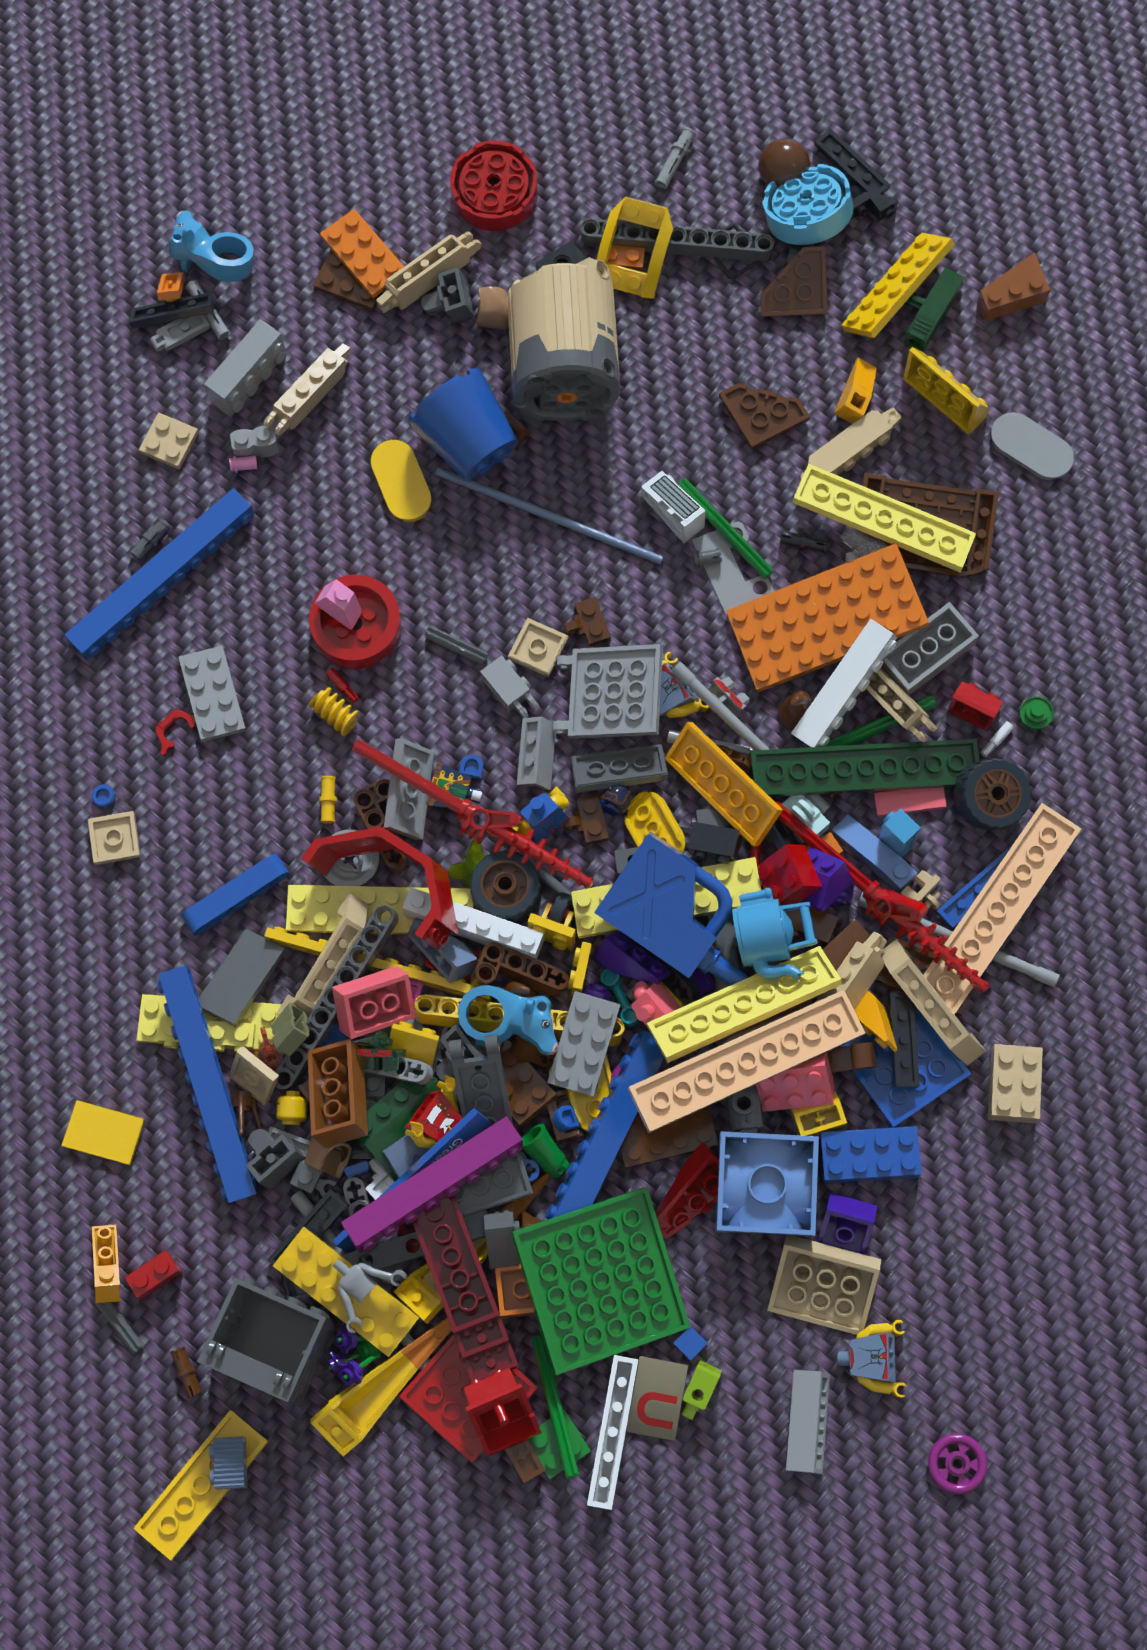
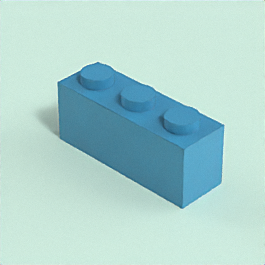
[878,808,921,858]

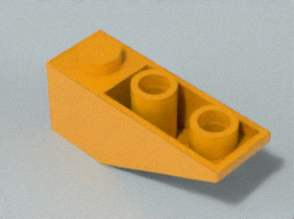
[834,357,877,424]
[854,991,897,1052]
[92,1225,120,1303]

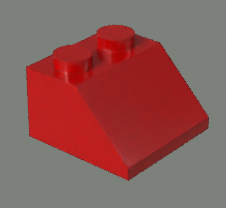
[947,682,1003,732]

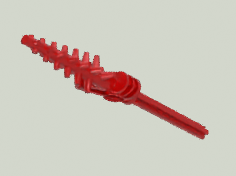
[352,739,594,888]
[776,801,989,993]

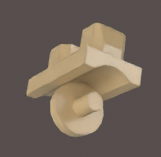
[900,870,941,910]

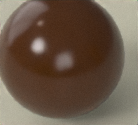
[758,138,810,188]

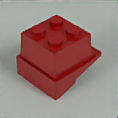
[464,1368,542,1457]

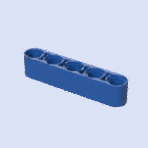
[181,854,290,936]

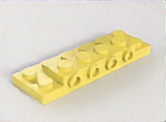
[136,994,282,1053]

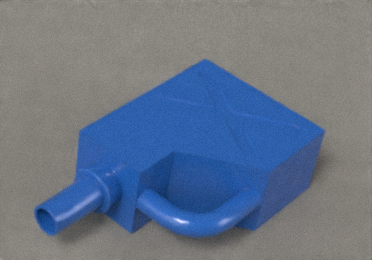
[594,831,747,986]

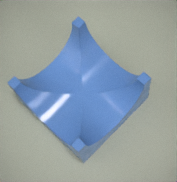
[715,1132,819,1237]

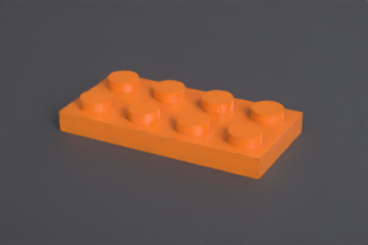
[320,209,404,298]

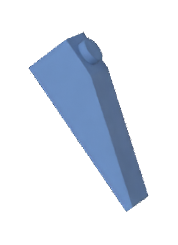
[832,815,917,894]

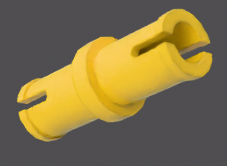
[319,776,337,824]

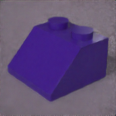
[801,847,853,912]
[817,1193,877,1255]

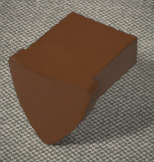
[504,410,532,449]

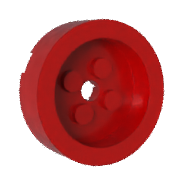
[450,140,538,231]
[309,575,402,669]

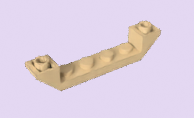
[276,893,368,1018]
[881,938,986,1066]

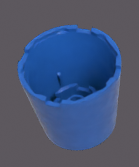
[407,368,518,481]

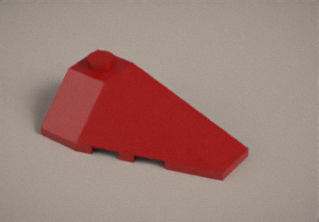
[655,1142,719,1239]

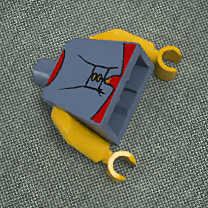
[659,652,710,718]
[837,1320,907,1398]

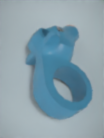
[169,211,254,282]
[457,985,558,1055]

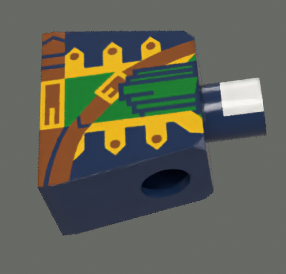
[426,762,483,808]

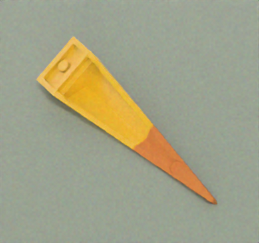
[394,1173,551,1324]
[310,1317,452,1457]

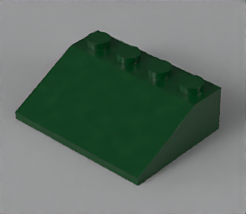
[355,1070,462,1182]

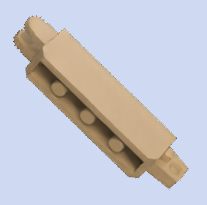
[376,232,481,313]
[264,344,350,436]
[799,408,901,485]
[866,667,938,743]
[815,932,887,1010]

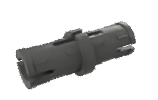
[129,519,170,561]

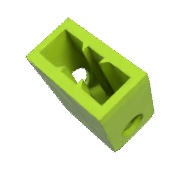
[681,1360,722,1420]

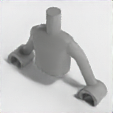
[333,1259,406,1333]

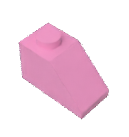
[314,579,362,630]

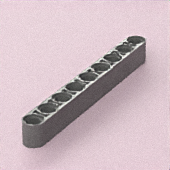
[580,218,774,262]
[275,905,399,1090]

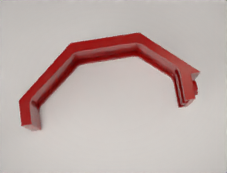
[301,826,459,950]

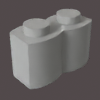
[230,426,279,458]

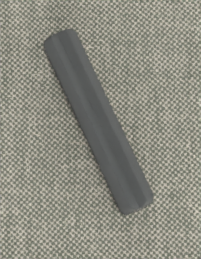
[425,626,488,665]
[92,1295,144,1354]

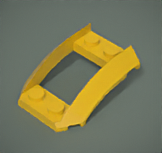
[596,197,674,299]

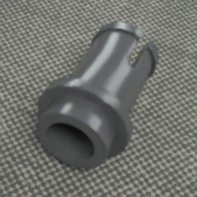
[693,548,722,568]

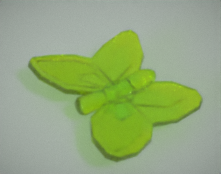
[448,839,486,889]

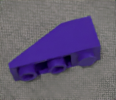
[594,930,671,984]

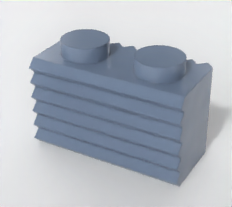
[209,1436,247,1490]

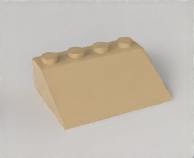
[767,1235,881,1335]

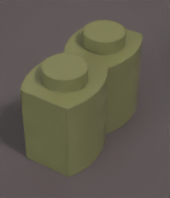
[271,1002,309,1056]

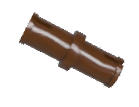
[170,1346,202,1398]

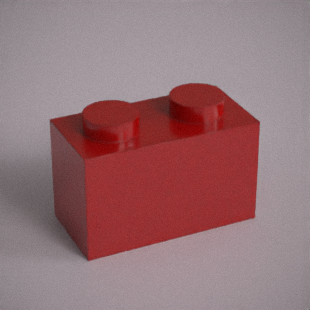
[124,1250,183,1301]

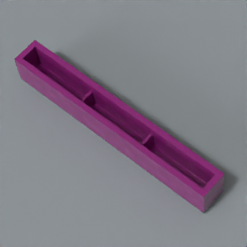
[341,1116,524,1252]

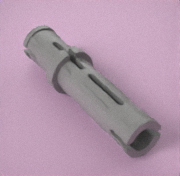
[655,127,696,189]
[186,280,230,340]

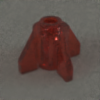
[251,1026,284,1072]

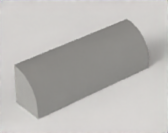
[786,1370,830,1475]

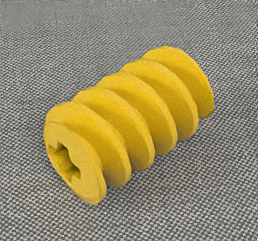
[308,687,359,736]

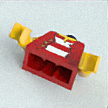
[404,1075,462,1149]

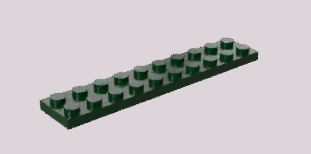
[749,739,980,797]

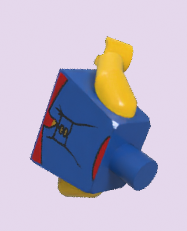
[512,786,570,845]

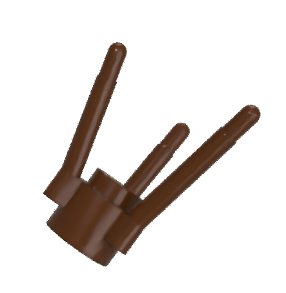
[231,1091,262,1136]

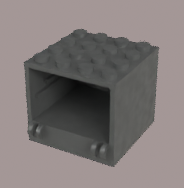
[197,1276,337,1408]

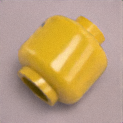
[276,1091,308,1126]

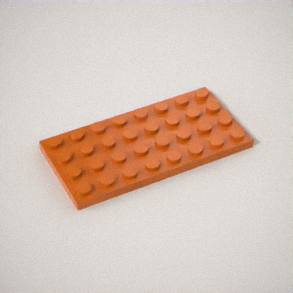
[726,543,930,693]

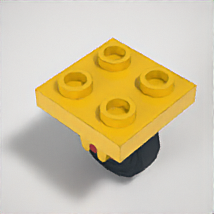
[528,892,575,951]

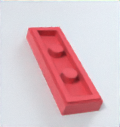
[874,787,947,817]

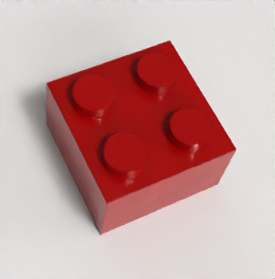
[757,844,822,906]

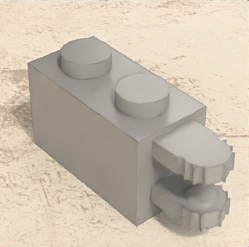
[480,655,540,718]

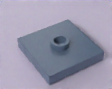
[382,1135,429,1179]

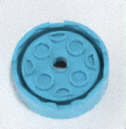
[763,164,853,245]

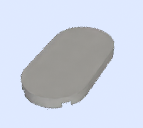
[991,412,1074,480]

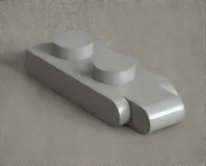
[150,315,211,351]

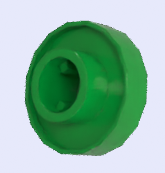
[1019,697,1054,731]

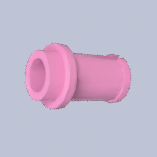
[229,455,257,473]

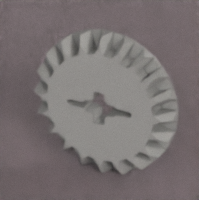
[324,830,380,886]

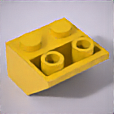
[387,1021,441,1068]
[789,1092,847,1136]

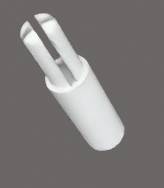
[980,721,1014,757]

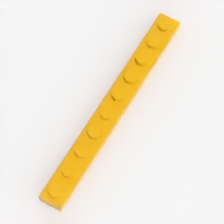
[264,926,492,1002]

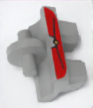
[708,677,750,718]

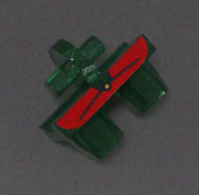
[356,1031,406,1070]

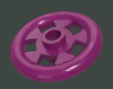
[928,1433,987,1495]

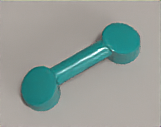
[601,969,640,1026]

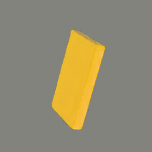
[61,1100,145,1166]

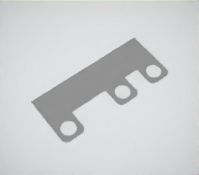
[692,522,773,636]

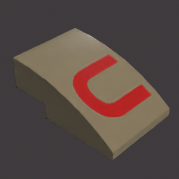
[626,1356,688,1441]

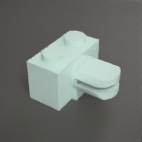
[782,795,830,846]

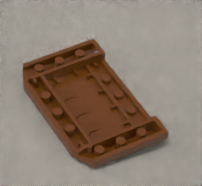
[853,473,999,578]

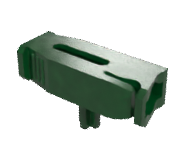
[904,267,965,353]

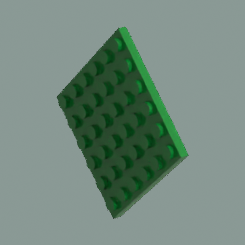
[510,1187,690,1375]

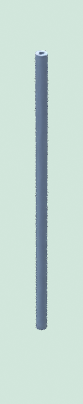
[435,467,664,565]

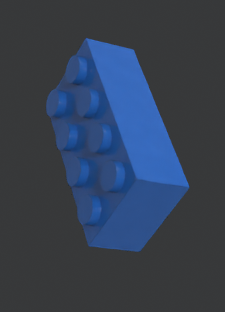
[819,1126,922,1184]

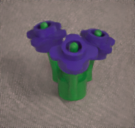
[327,1325,383,1387]

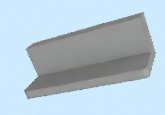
[517,717,556,790]

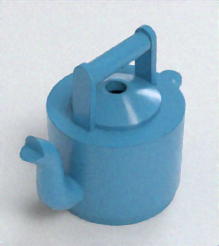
[732,887,818,982]

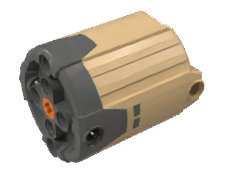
[507,257,621,421]

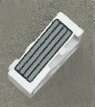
[641,471,705,544]

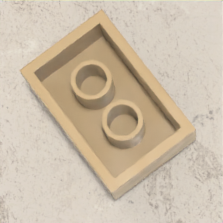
[988,1044,1043,1124]

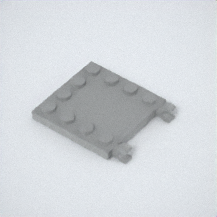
[553,644,663,739]

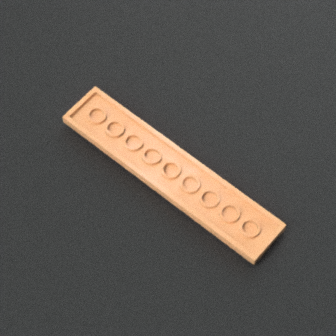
[924,803,1081,1015]
[628,990,865,1133]

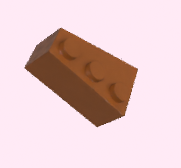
[977,252,1050,321]

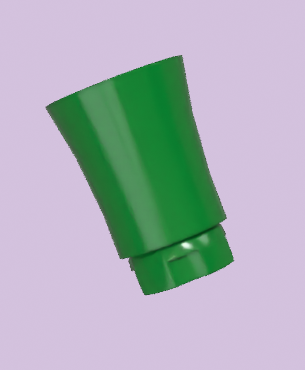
[521,1124,569,1178]

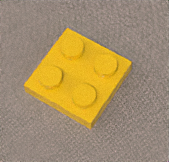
[568,942,592,997]

